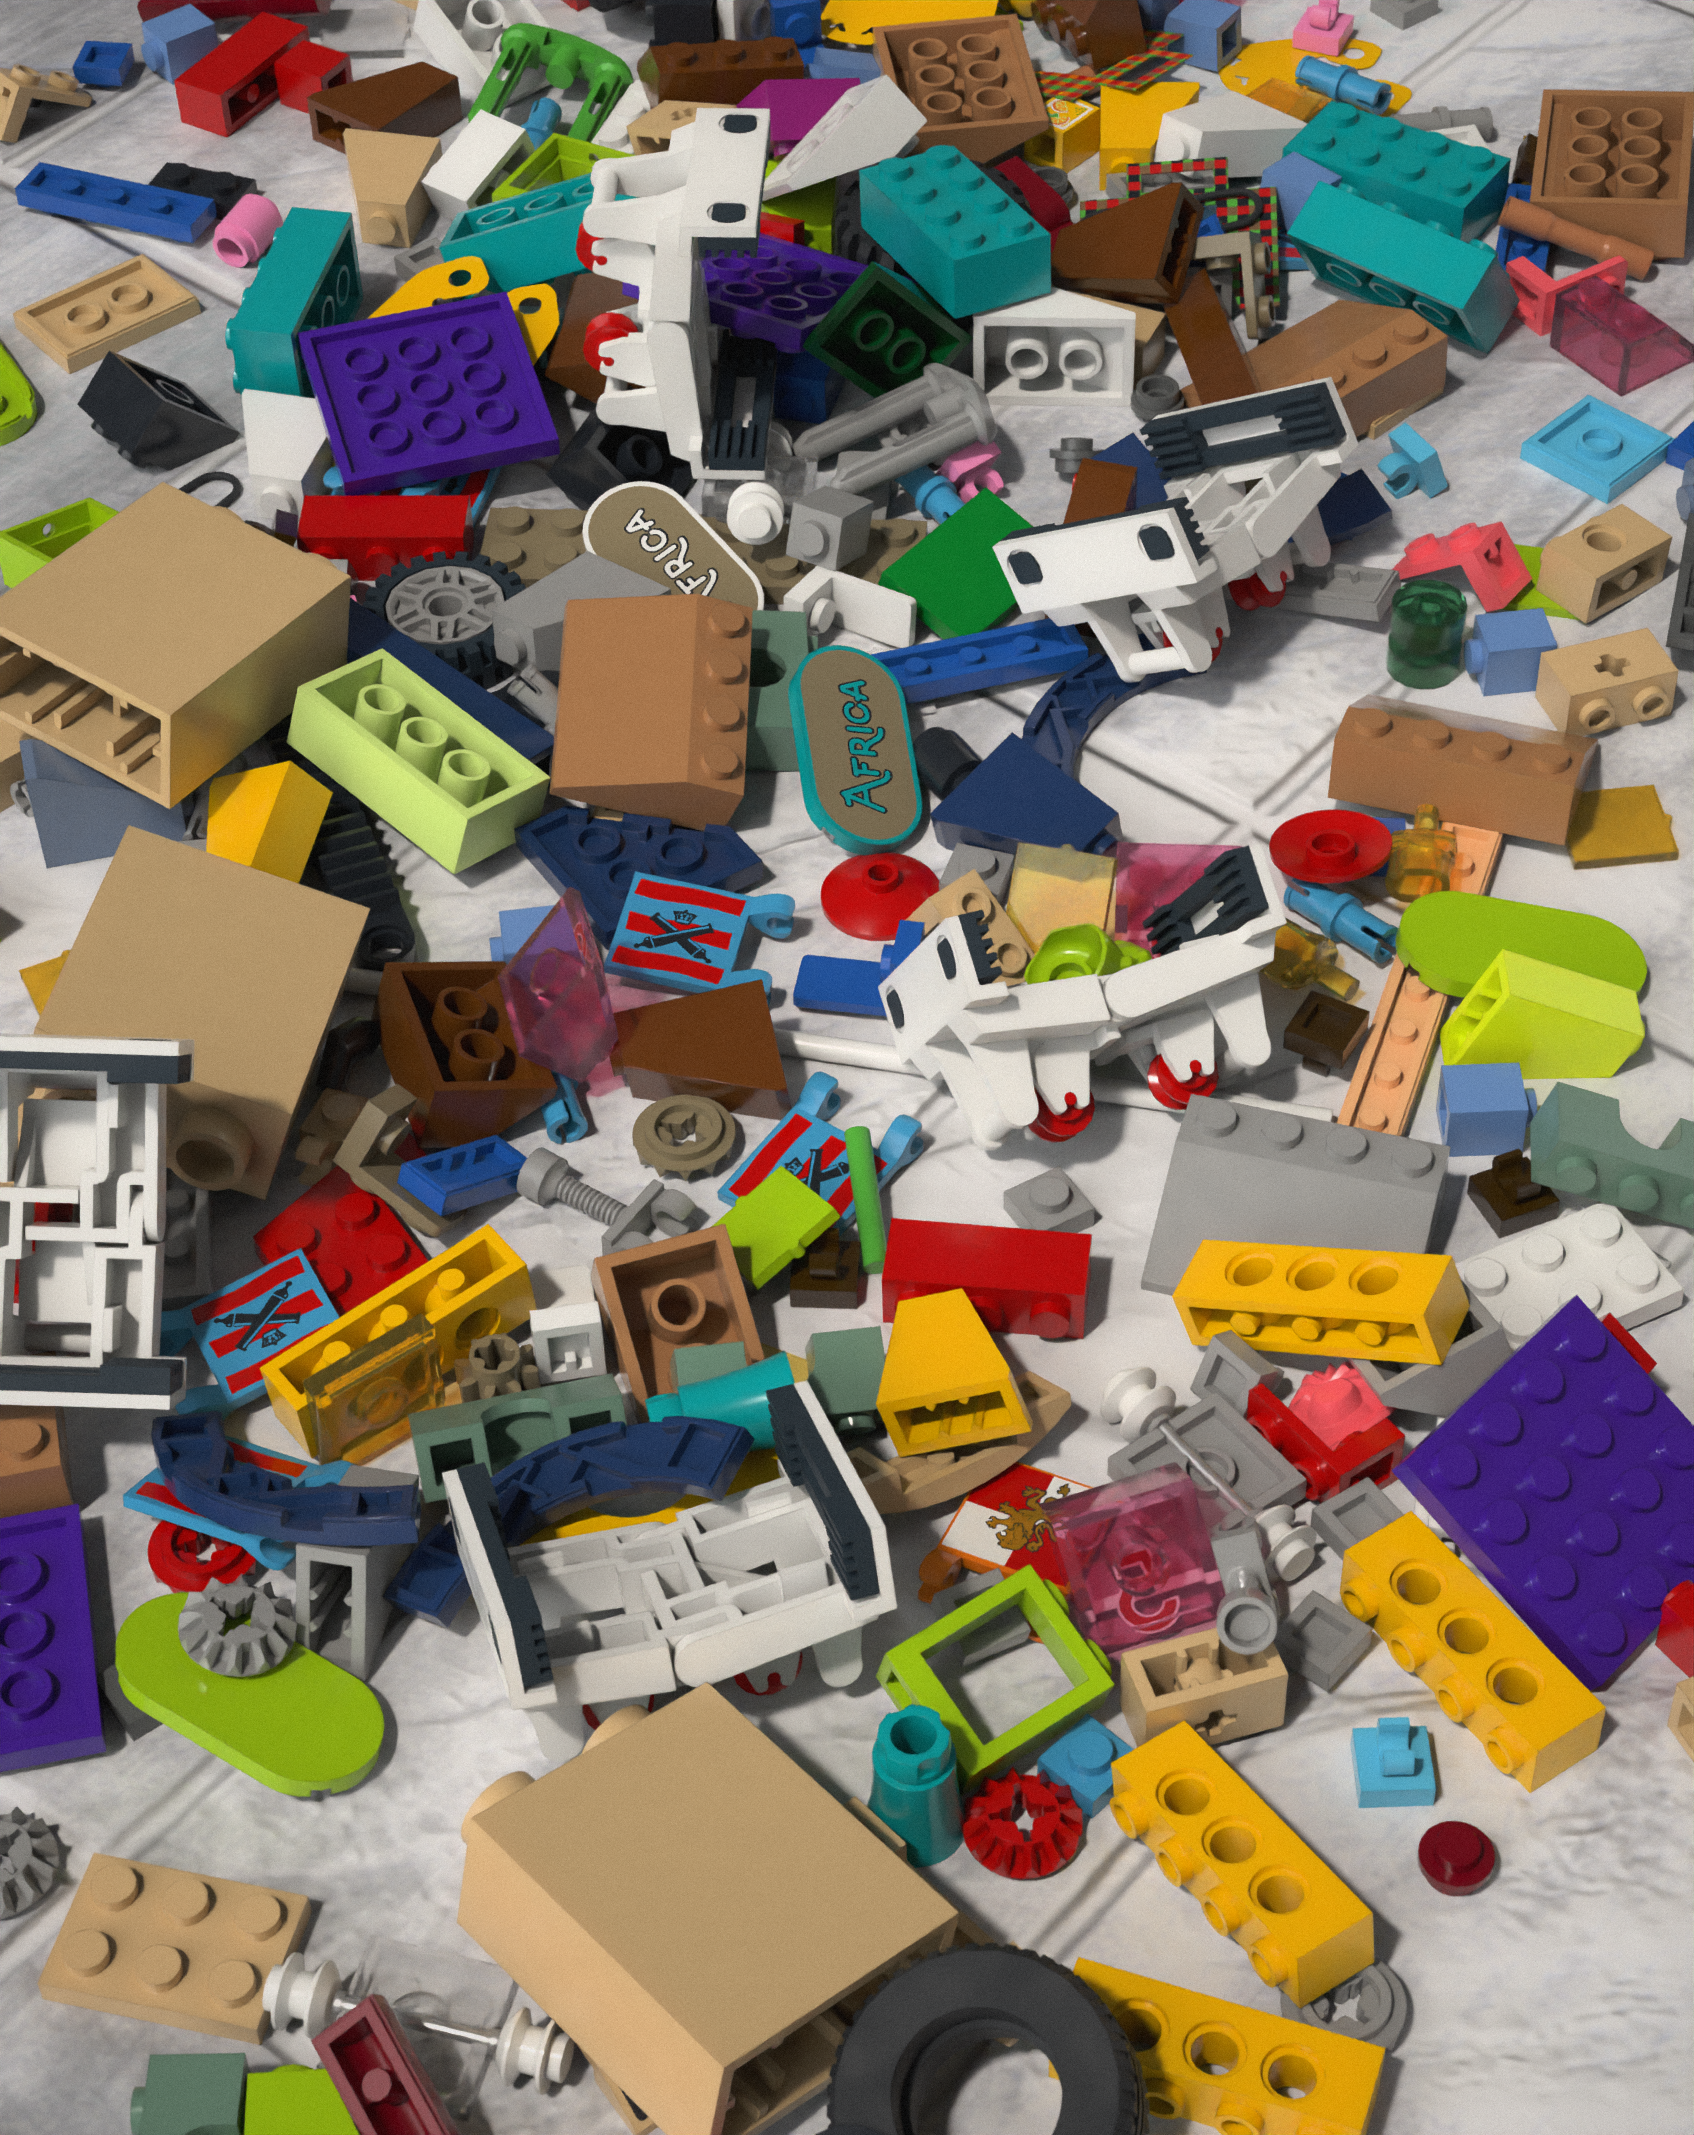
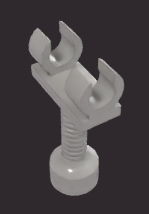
[517,1147,697,1256]
[1209,1516,1281,1655]

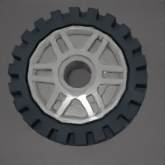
[362,551,526,690]

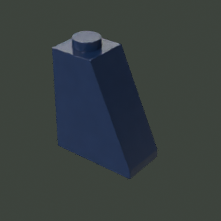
[930,732,1124,883]

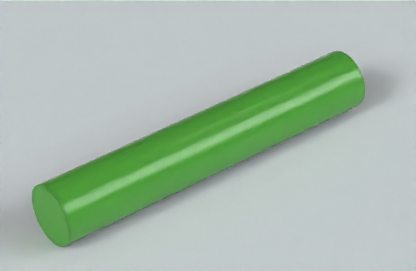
[844,1126,887,1274]

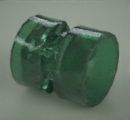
[1386,580,1468,690]

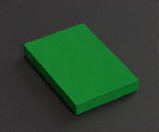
[878,487,1033,639]

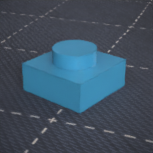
[1037,1713,1134,1819]

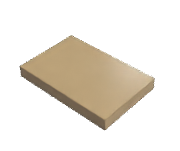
[13,254,201,374]

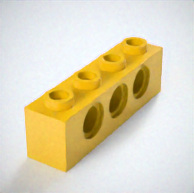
[260,1224,537,1459]
[1172,1239,1470,1365]
[1339,1511,1606,1793]
[1110,1720,1374,2009]
[1048,1957,1386,2135]

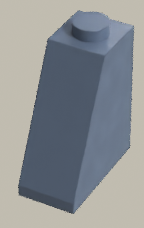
[19,739,194,868]

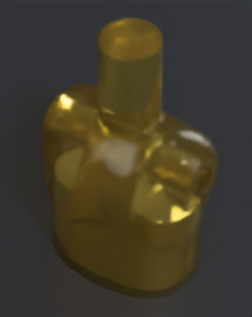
[1385,804,1458,903]
[1260,918,1360,1001]

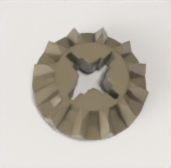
[632,1095,736,1181]

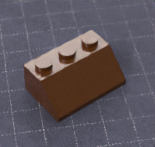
[1031,0,1147,71]
[637,36,805,109]
[545,273,645,404]
[371,961,558,1148]

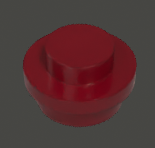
[1417,1821,1495,1897]

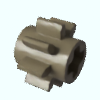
[454,1333,541,1403]

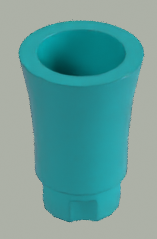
[645,1350,795,1452]
[867,1704,965,1868]

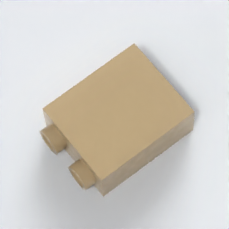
[0,482,351,809]
[18,825,370,1200]
[457,1682,959,2135]

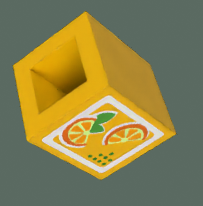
[1024,91,1100,173]

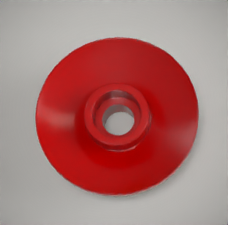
[1269,809,1392,884]
[821,852,939,941]

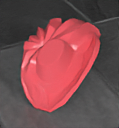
[1288,1362,1397,1451]

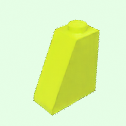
[1439,949,1645,1079]

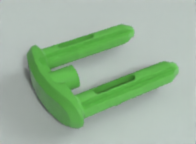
[468,23,633,143]

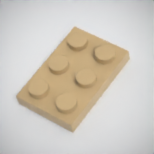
[37,1853,312,2045]

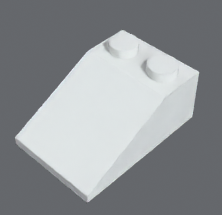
[413,0,551,106]
[762,74,928,201]
[973,286,1136,407]

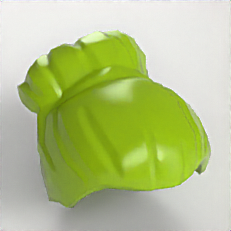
[1024,923,1152,985]

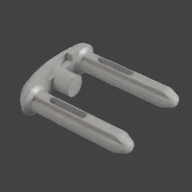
[792,363,997,496]

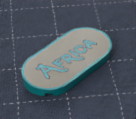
[788,645,922,855]

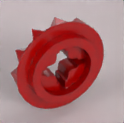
[148,1520,256,1593]
[962,1766,1083,1879]

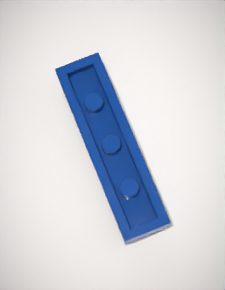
[15,162,217,243]
[870,618,1089,704]

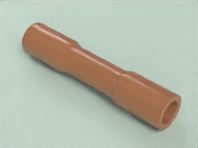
[1498,196,1654,280]

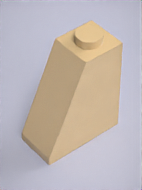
[343,128,442,248]

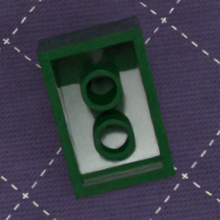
[803,261,973,398]

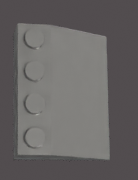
[1141,1094,1451,1296]

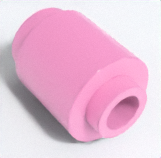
[213,194,283,268]

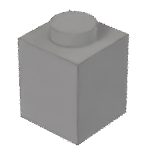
[786,485,874,571]

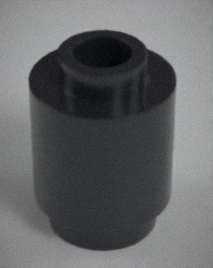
[913,727,984,802]

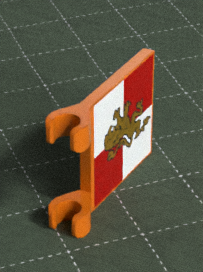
[918,1461,1120,1644]

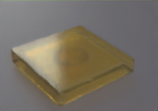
[302,1313,447,1466]

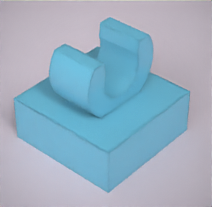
[1377,422,1448,499]
[1350,1717,1436,1808]

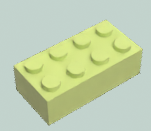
[287,648,551,874]

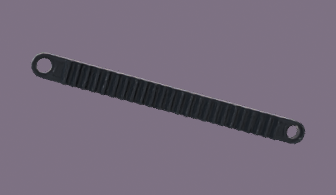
[261,712,418,972]

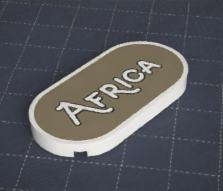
[583,481,764,611]

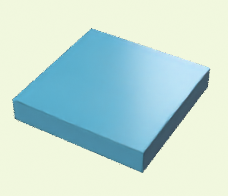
[1520,395,1674,504]

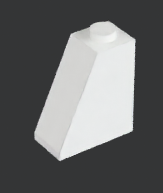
[1154,91,1308,179]
[241,389,334,523]

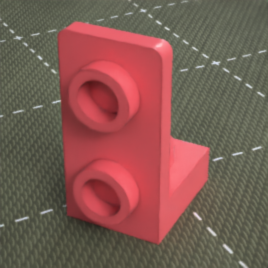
[1506,255,1628,337]
[1392,521,1532,612]

